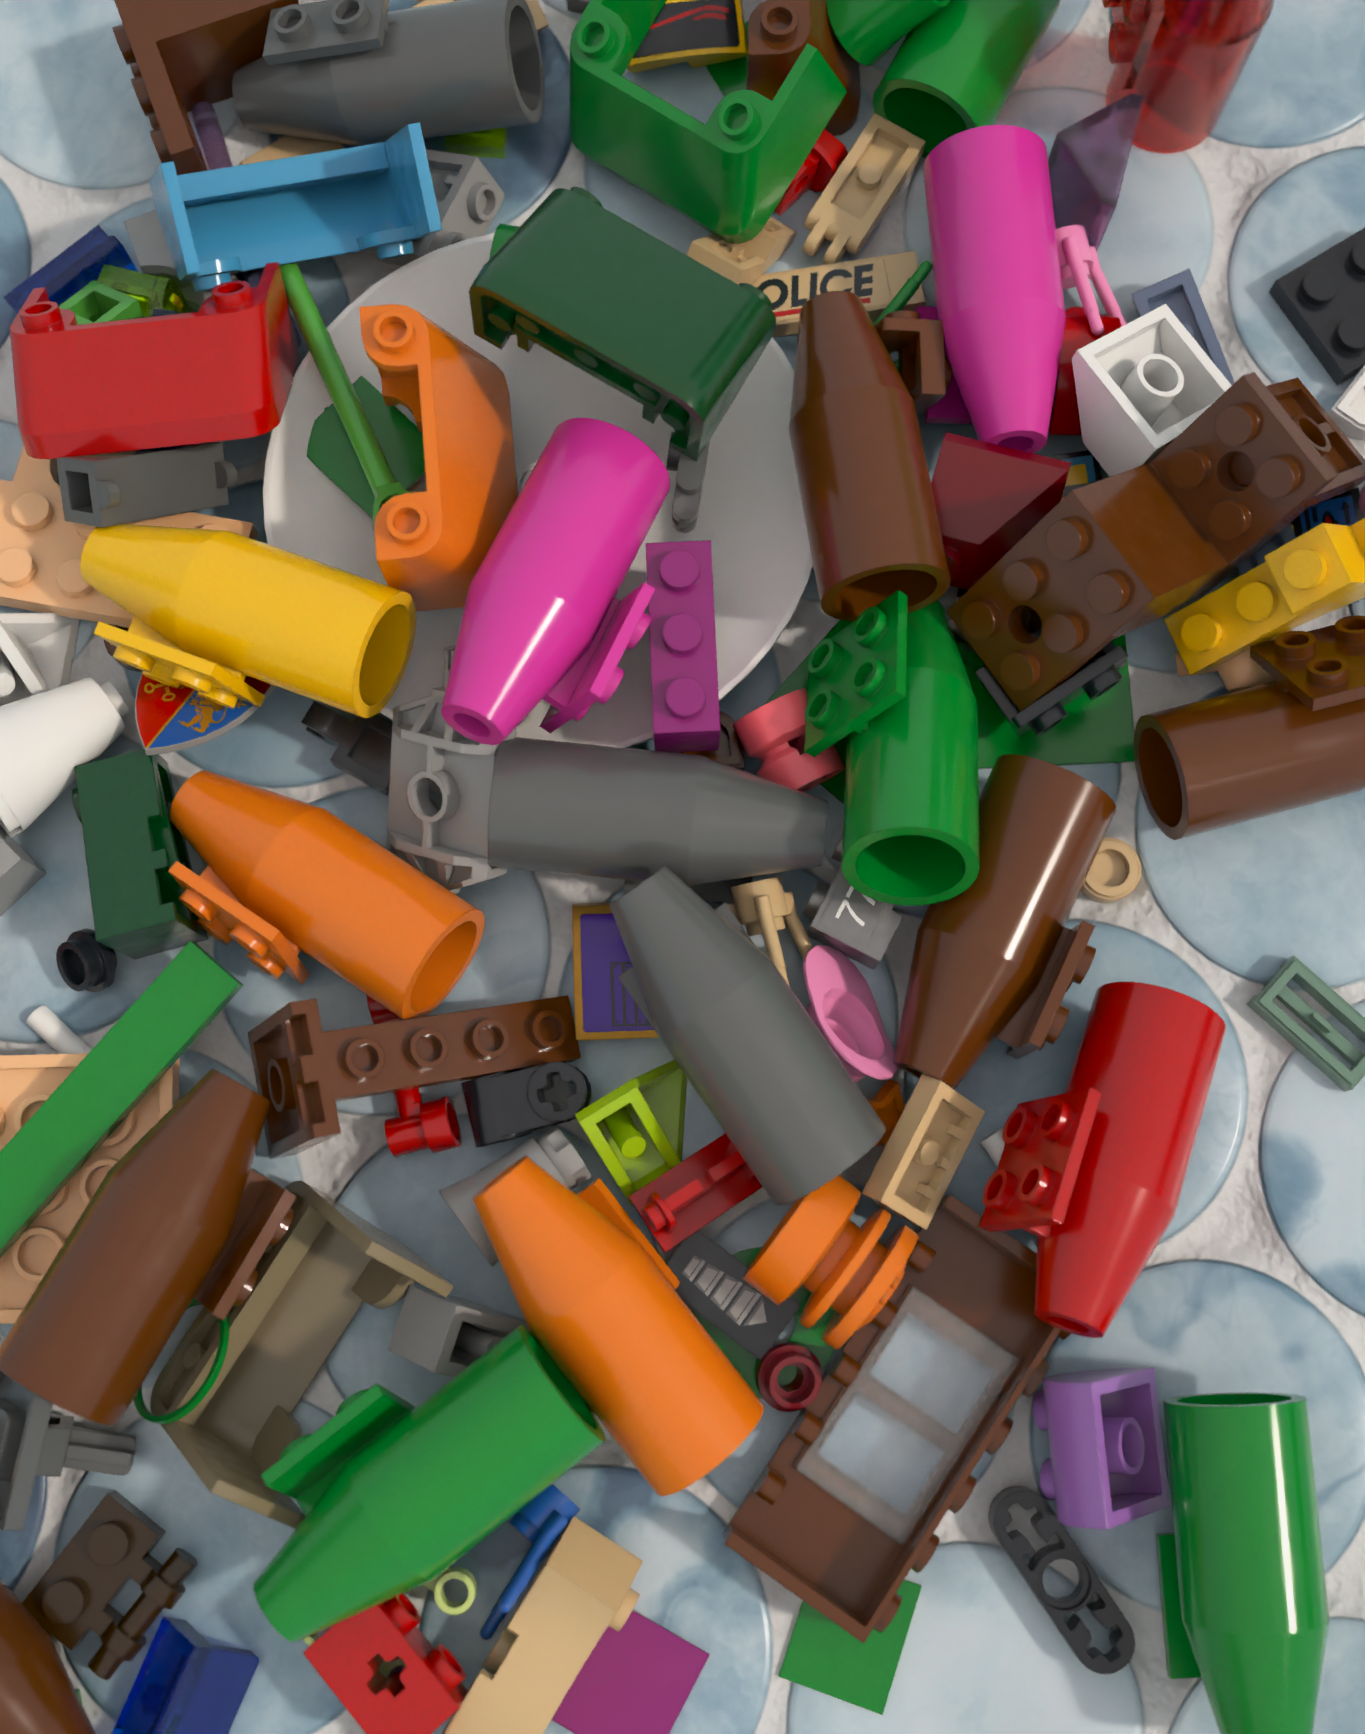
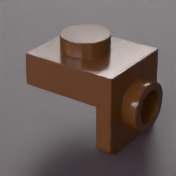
[875,310,952,413]

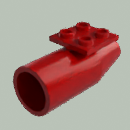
[979,982,1226,1338]

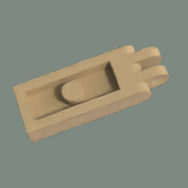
[802,113,926,265]

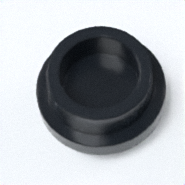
[56,928,117,992]

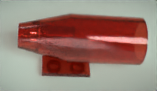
[1102,0,1275,154]

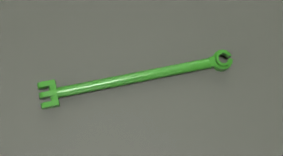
[279,262,412,532]

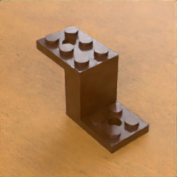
[112,0,299,175]
[946,372,1337,712]

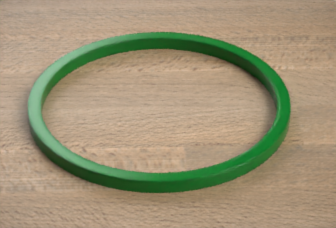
[133,1298,229,1424]

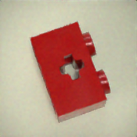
[303,1593,468,1734]

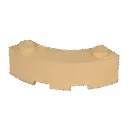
[442,1516,643,1734]

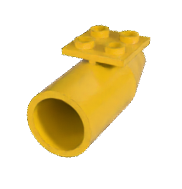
[80,524,416,718]

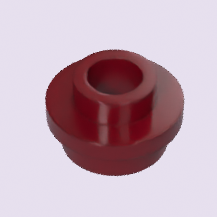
[756,1342,823,1412]

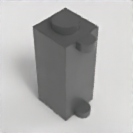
[56,441,238,527]

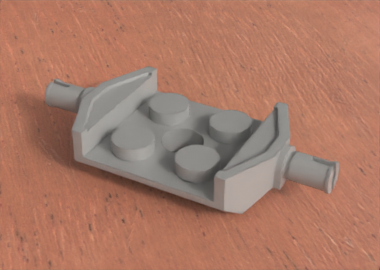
[386,646,516,895]

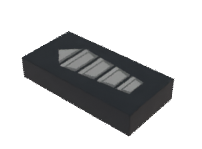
[666,1231,801,1360]

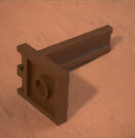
[248,995,581,1159]

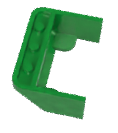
[569,0,847,244]

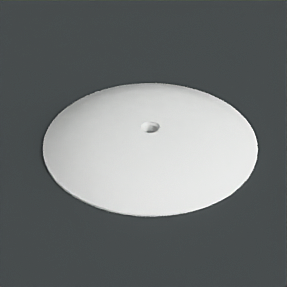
[263,233,813,748]

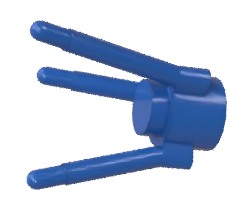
[480,1484,580,1640]

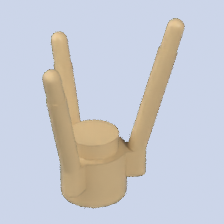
[728,877,813,986]

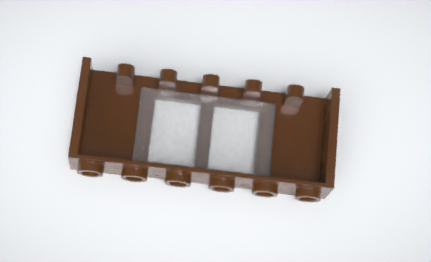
[722,1195,1071,1644]

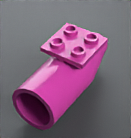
[915,125,1066,453]
[441,418,670,745]

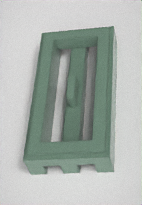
[1247,956,1365,1092]

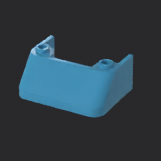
[149,122,442,292]

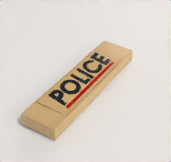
[750,251,926,337]

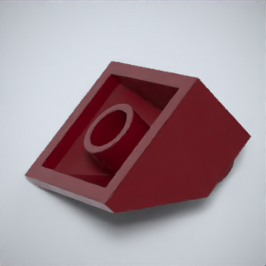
[931,432,1071,590]

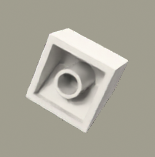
[1072,304,1232,477]

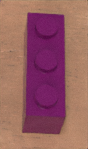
[645,540,720,752]

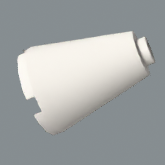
[0,677,129,838]

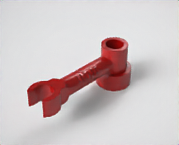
[367,995,461,1157]

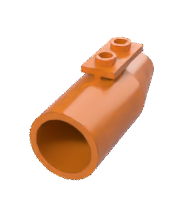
[472,1156,764,1496]

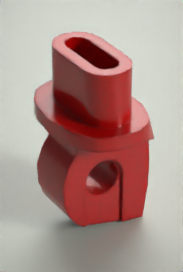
[774,129,848,216]

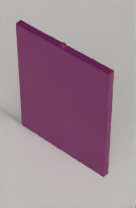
[552,1610,710,1734]

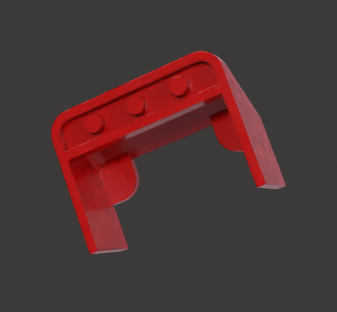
[10,262,300,459]

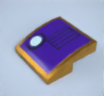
[572,902,659,1040]

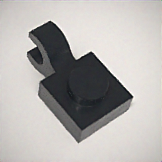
[301,701,392,796]

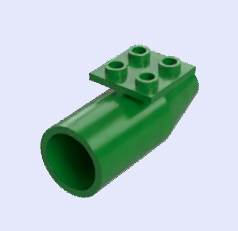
[872,0,1061,159]
[804,590,979,906]
[253,1325,606,1643]
[1155,1392,1329,1734]

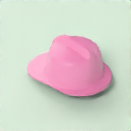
[803,945,898,1082]

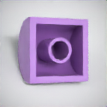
[1033,1368,1170,1530]

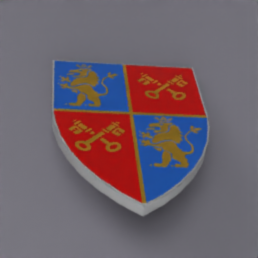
[135,674,277,756]

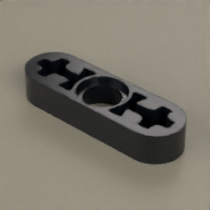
[988,1486,1135,1674]

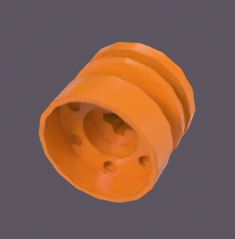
[743,1175,919,1350]

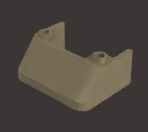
[150,1181,454,1529]

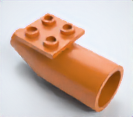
[168,770,485,1020]

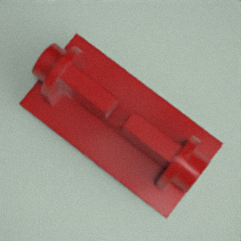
[628,1133,763,1253]

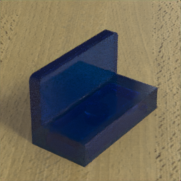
[4,225,141,314]
[111,1616,259,1734]

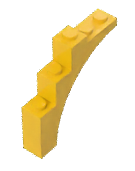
[1164,518,1365,675]

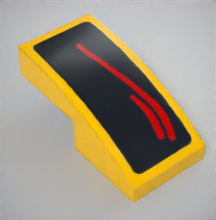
[627,0,748,74]

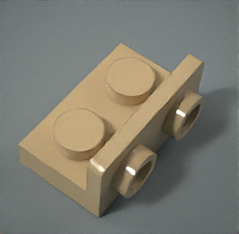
[862,1074,985,1230]

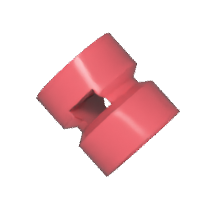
[732,688,845,792]

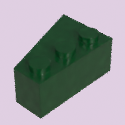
[72,749,208,960]

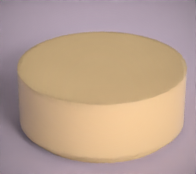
[1080,838,1141,904]

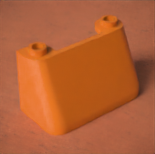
[359,304,518,612]

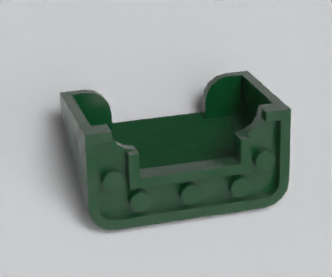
[469,187,776,461]

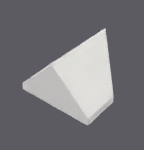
[0,613,81,706]

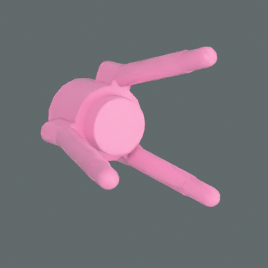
[1056,225,1126,335]

